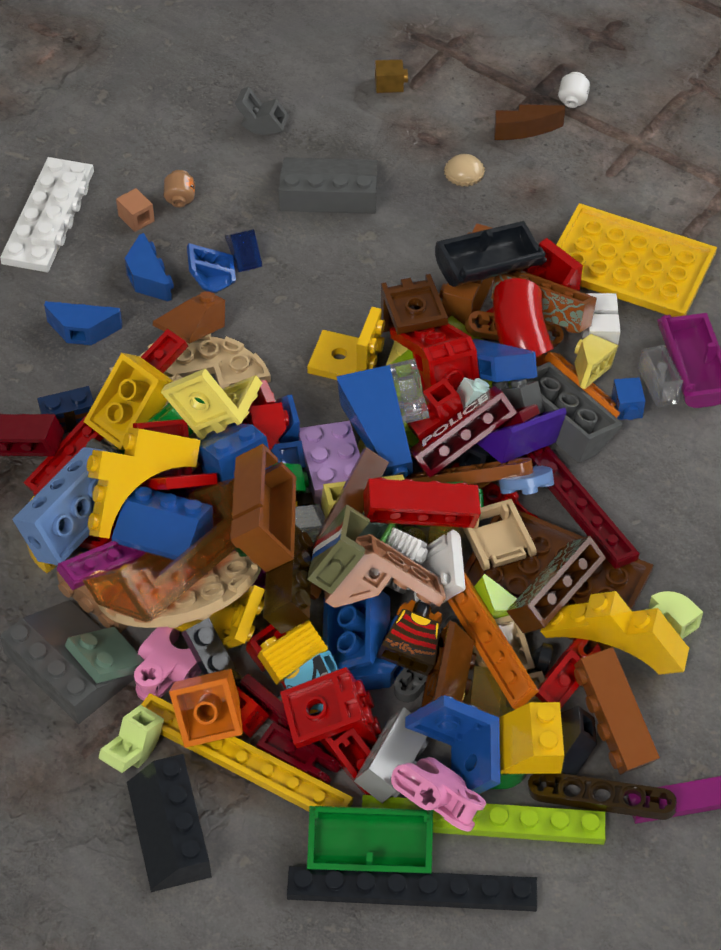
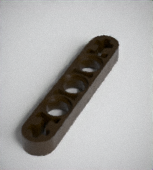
[528,774,677,820]

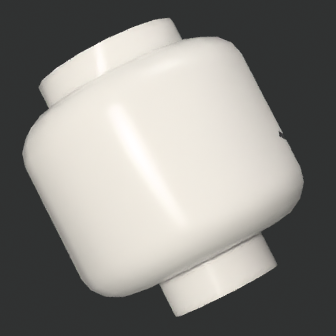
[558,72,590,108]

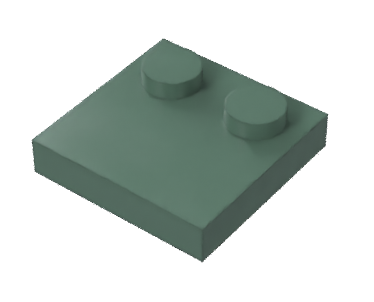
[65,627,144,683]

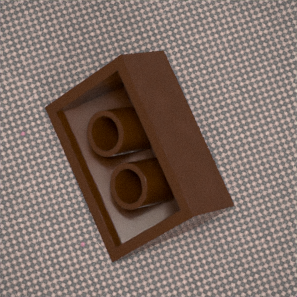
[420,621,476,708]

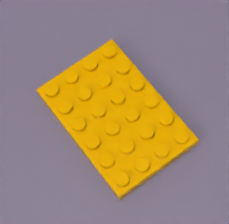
[556,203,717,317]

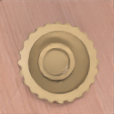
[444,154,485,186]

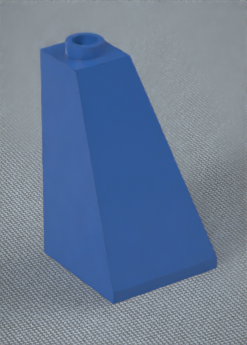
[337,365,413,478]

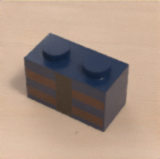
[37,386,94,433]

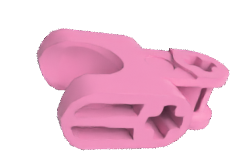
[134,626,202,701]
[391,757,486,831]

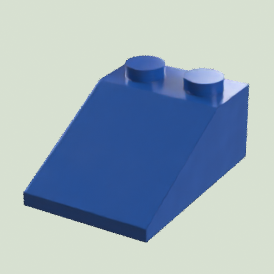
[197,423,269,487]
[323,591,390,671]

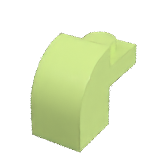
[645,591,703,639]
[99,705,164,773]

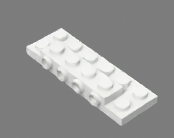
[0,157,94,272]

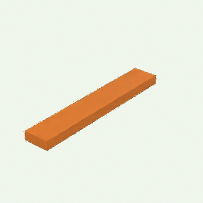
[447,572,539,709]

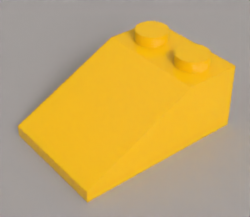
[83,353,174,450]

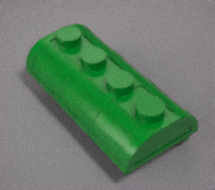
[307,806,433,873]

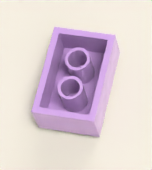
[299,421,360,507]

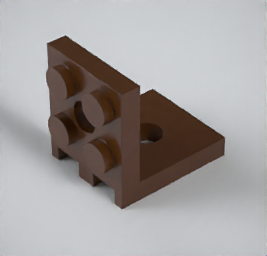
[381,274,448,335]

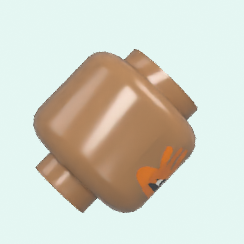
[163,170,195,207]

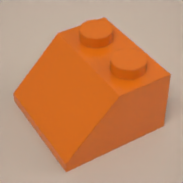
[169,669,243,748]

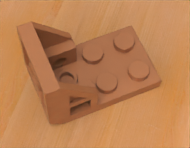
[324,534,446,608]

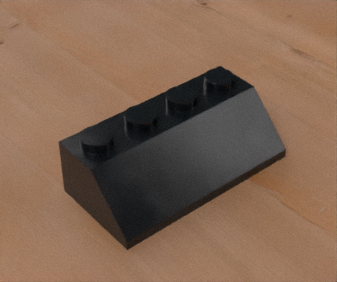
[127,754,212,892]

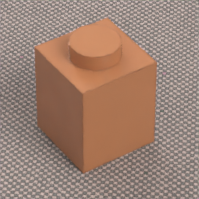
[116,188,155,232]

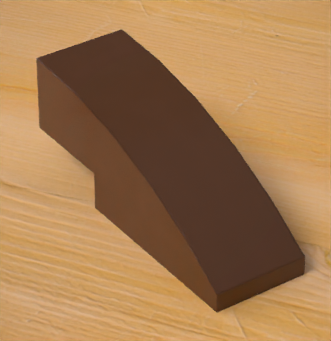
[494,104,565,140]

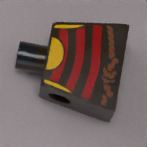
[376,602,440,677]

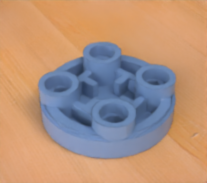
[499,466,554,495]

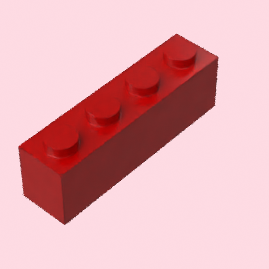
[363,477,481,528]

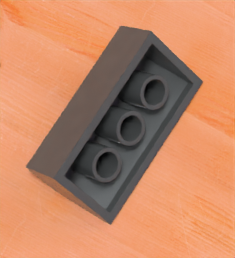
[527,362,623,463]

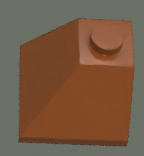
[153,291,225,344]

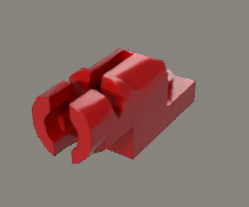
[535,638,601,709]

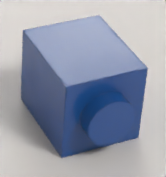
[611,377,646,420]

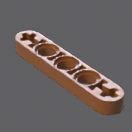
[404,458,534,484]

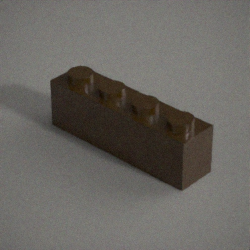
[263,525,313,634]

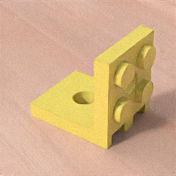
[161,369,262,440]

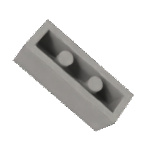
[354,707,428,803]

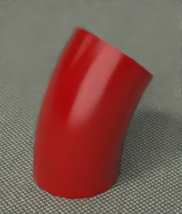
[493,278,554,357]

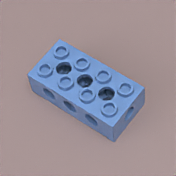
[12,447,106,565]

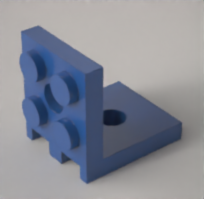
[405,695,500,794]

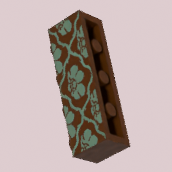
[507,536,606,633]

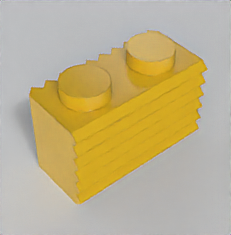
[257,620,328,685]

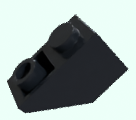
[561,706,597,776]

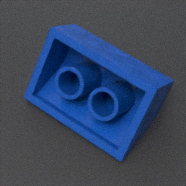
[111,486,214,563]

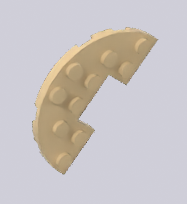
[135,333,271,386]
[94,551,261,628]

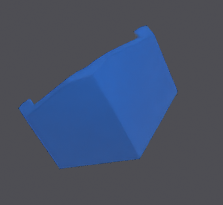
[187,243,236,293]
[275,395,300,443]

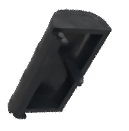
[435,221,547,287]

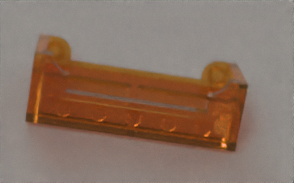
[83,478,237,622]

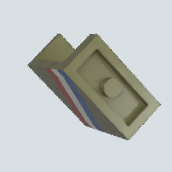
[307,504,370,595]

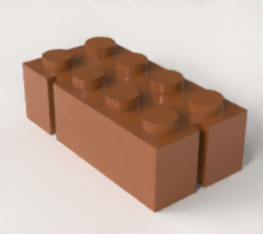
[439,223,495,325]
[230,444,296,572]

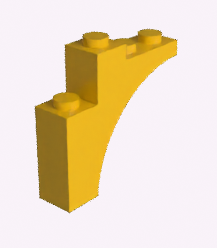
[87,428,201,539]
[540,591,689,675]

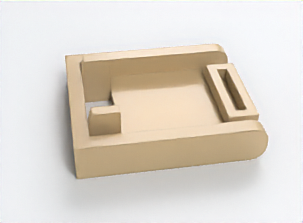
[463,499,537,571]

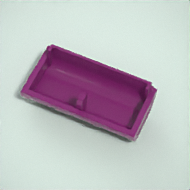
[657,313,721,408]

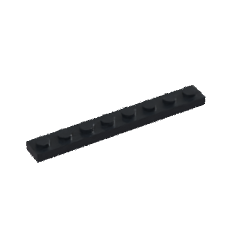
[287,866,537,912]

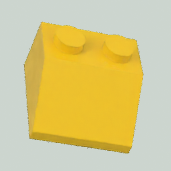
[499,702,564,774]

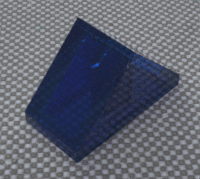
[225,229,262,272]

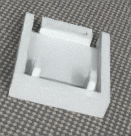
[414,530,466,610]

